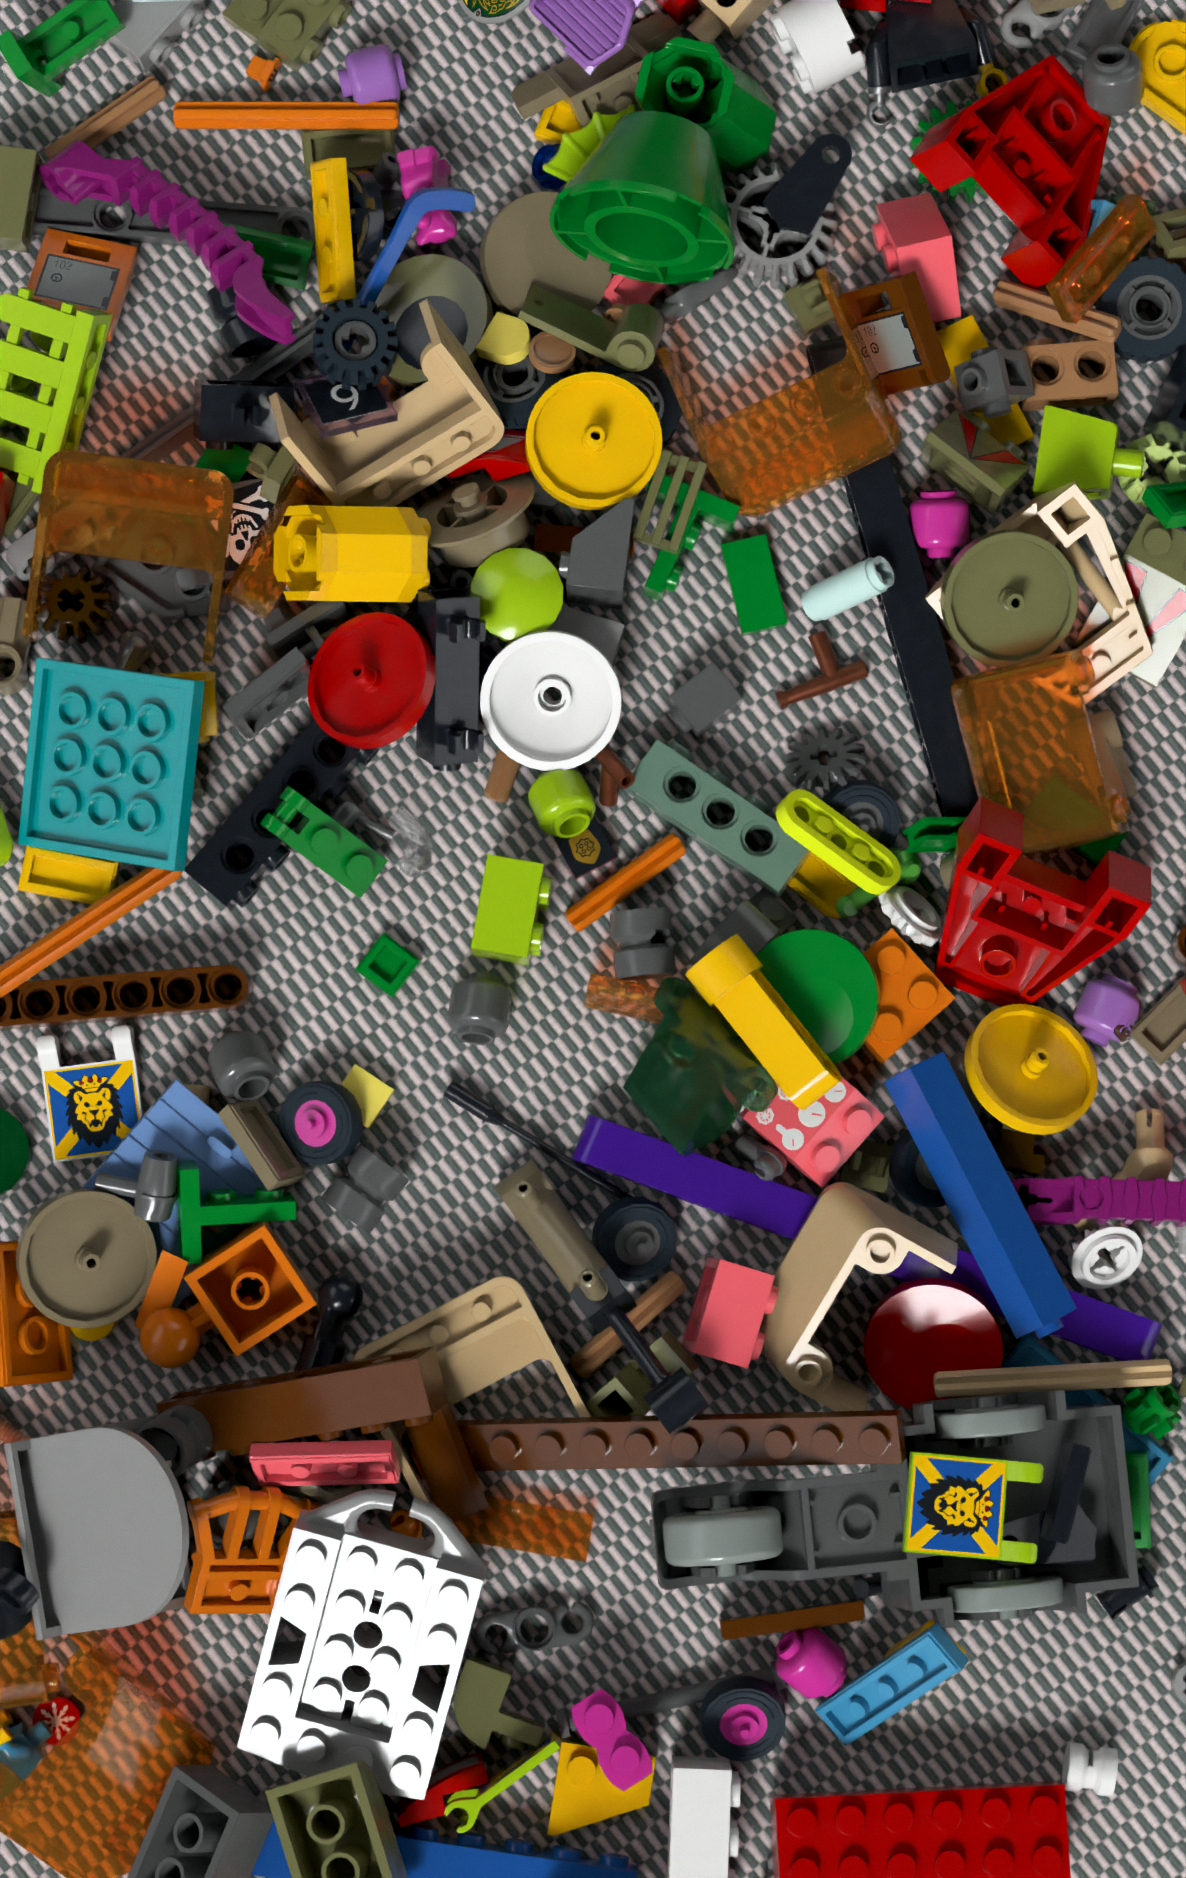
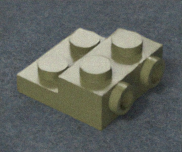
[222,0,352,73]

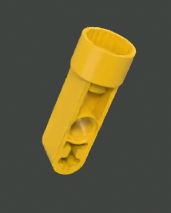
[685,933,842,1111]

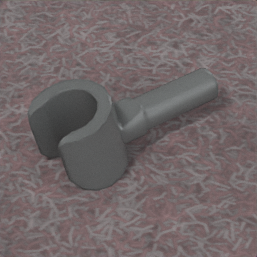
[329,801,395,841]

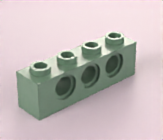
[626,739,811,898]

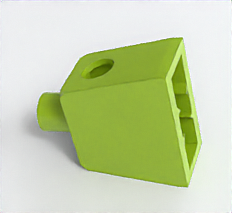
[1033,405,1144,500]

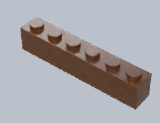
[156,1346,448,1462]

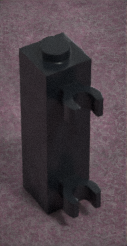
[416,587,486,771]

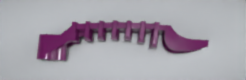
[39,140,296,345]
[1011,1175,1186,1227]

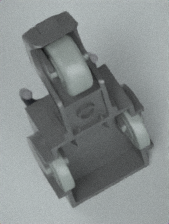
[649,1390,1139,1628]

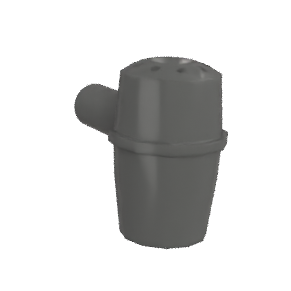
[95,1150,178,1223]

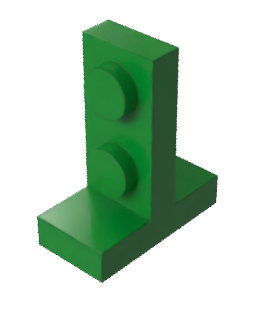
[0,0,126,98]
[644,470,740,602]
[176,1160,296,1264]

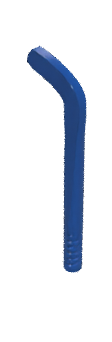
[318,187,476,377]

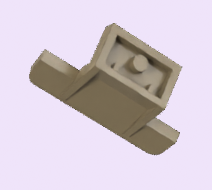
[511,14,683,128]

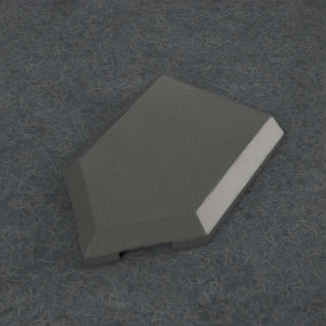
[90,493,232,622]

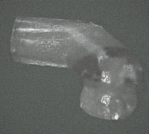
[387,806,432,877]

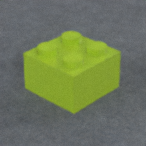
[471,854,553,966]

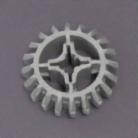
[724,162,838,290]

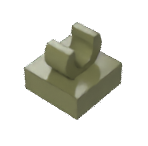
[783,271,845,337]
[246,443,299,505]
[838,1140,893,1194]

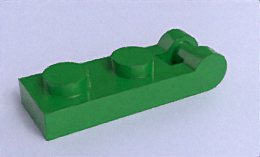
[259,786,388,898]

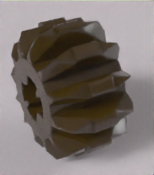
[34,565,114,644]

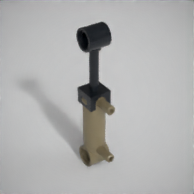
[493,1159,710,1435]

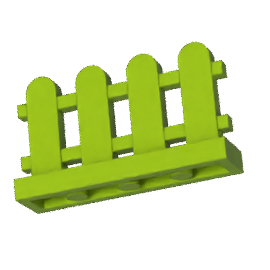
[0,287,113,497]

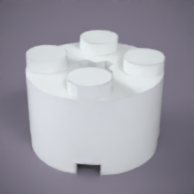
[769,0,865,95]

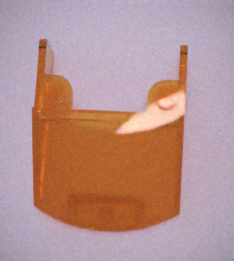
[0,1631,216,1878]

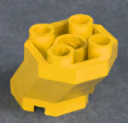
[273,505,431,603]

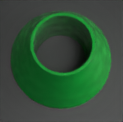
[549,111,736,285]

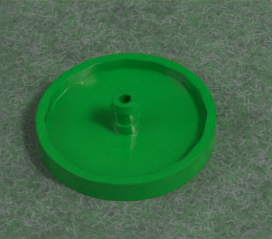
[756,929,880,1064]

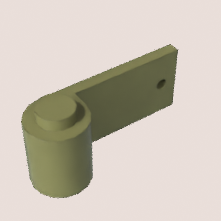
[517,283,665,372]

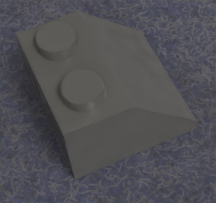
[559,498,635,609]

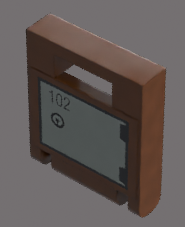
[838,271,950,397]

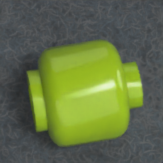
[528,769,596,838]

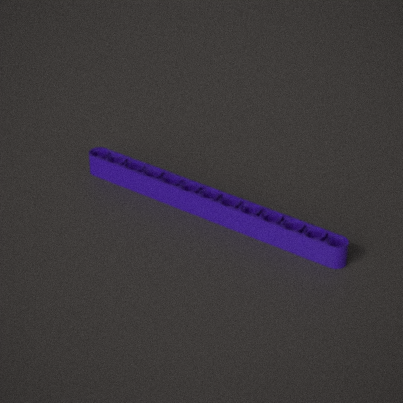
[571,1114,1163,1361]

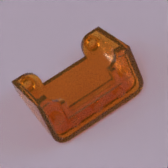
[951,649,1131,860]

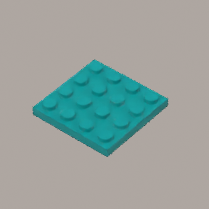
[18,658,205,871]

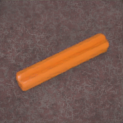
[565,833,686,932]

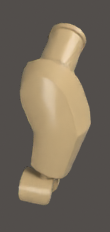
[1073,1109,1173,1232]

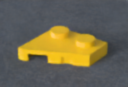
[547,1740,656,1836]

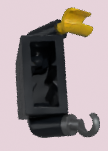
[865,0,1007,128]

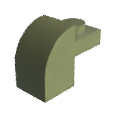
[584,1330,699,1417]
[454,1654,545,1751]

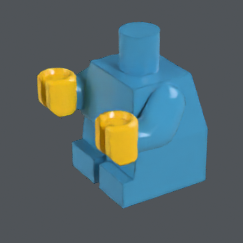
[0,1707,53,1801]

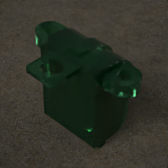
[623,977,778,1157]

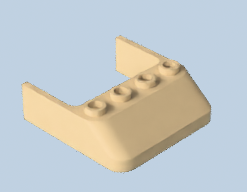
[352,1275,592,1505]

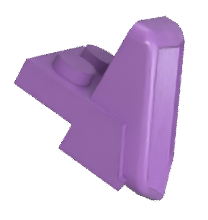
[529,0,644,75]

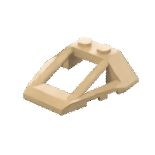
[925,481,1153,709]

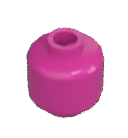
[909,490,970,558]
[775,1627,847,1699]

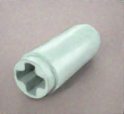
[801,556,894,621]

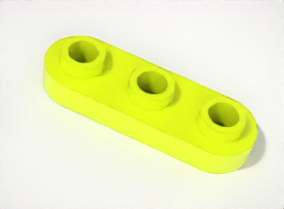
[776,789,901,895]

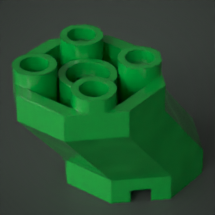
[635,37,777,173]

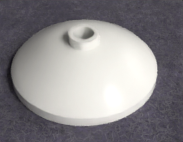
[480,630,622,771]

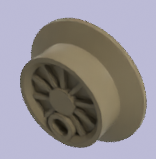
[416,472,535,568]

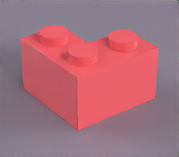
[872,192,961,323]

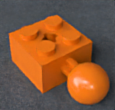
[140,1222,317,1369]

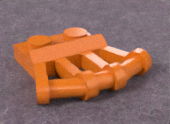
[183,1486,319,1614]

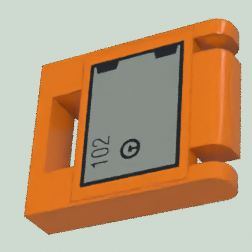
[27,228,137,342]

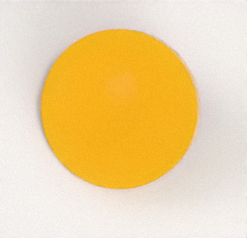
[525,372,662,511]
[964,1004,1098,1135]

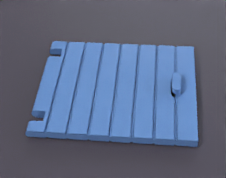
[80,1078,264,1308]

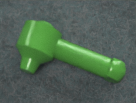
[835,848,922,918]

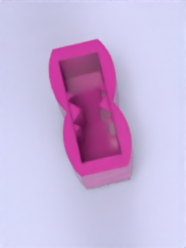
[571,1689,653,1791]

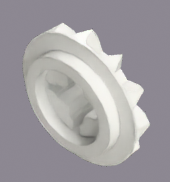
[878,884,942,947]
[1067,1221,1143,1289]

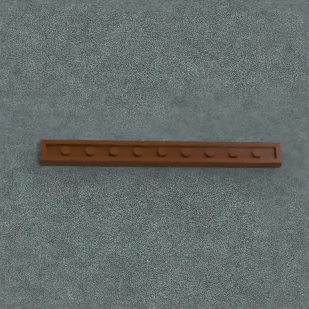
[455,1410,907,1471]

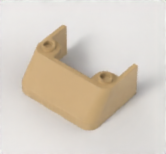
[269,299,504,507]
[759,1182,958,1411]

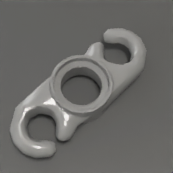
[1000,0,1078,48]

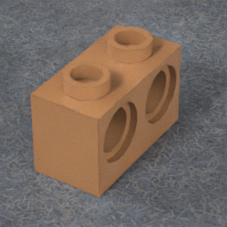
[1019,335,1119,412]

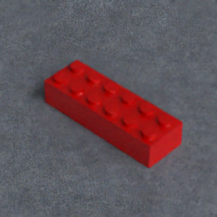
[769,1781,1071,1878]

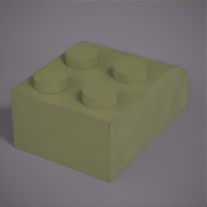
[265,1760,408,1878]

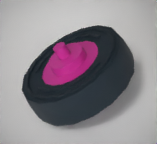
[279,1080,363,1165]
[700,1676,786,1761]

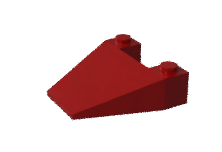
[909,55,1111,289]
[934,797,1152,1007]

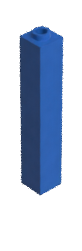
[884,1051,1077,1339]

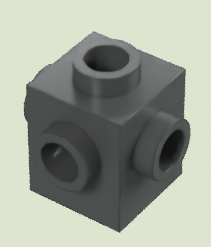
[954,347,1035,418]

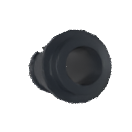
[1095,1563,1159,1620]

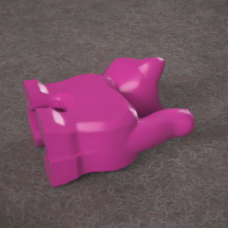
[396,146,458,246]

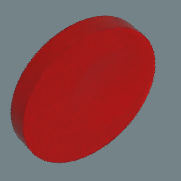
[307,612,436,749]
[864,1278,1003,1410]

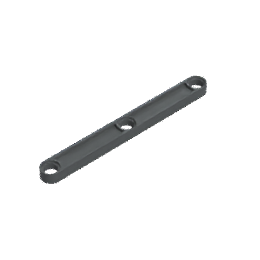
[32,188,316,246]

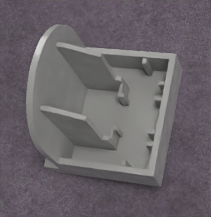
[4,1415,190,1640]

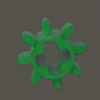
[1122,1384,1182,1440]

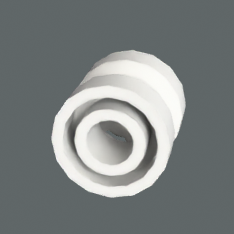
[1062,1742,1118,1797]

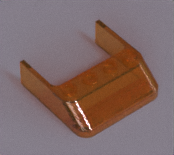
[657,267,902,518]
[22,450,234,666]

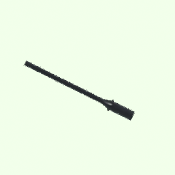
[443,1080,633,1199]

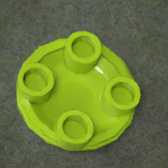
[471,548,563,642]

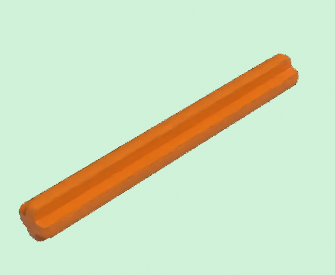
[173,101,400,130]
[0,867,182,998]

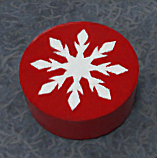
[32,1695,83,1745]

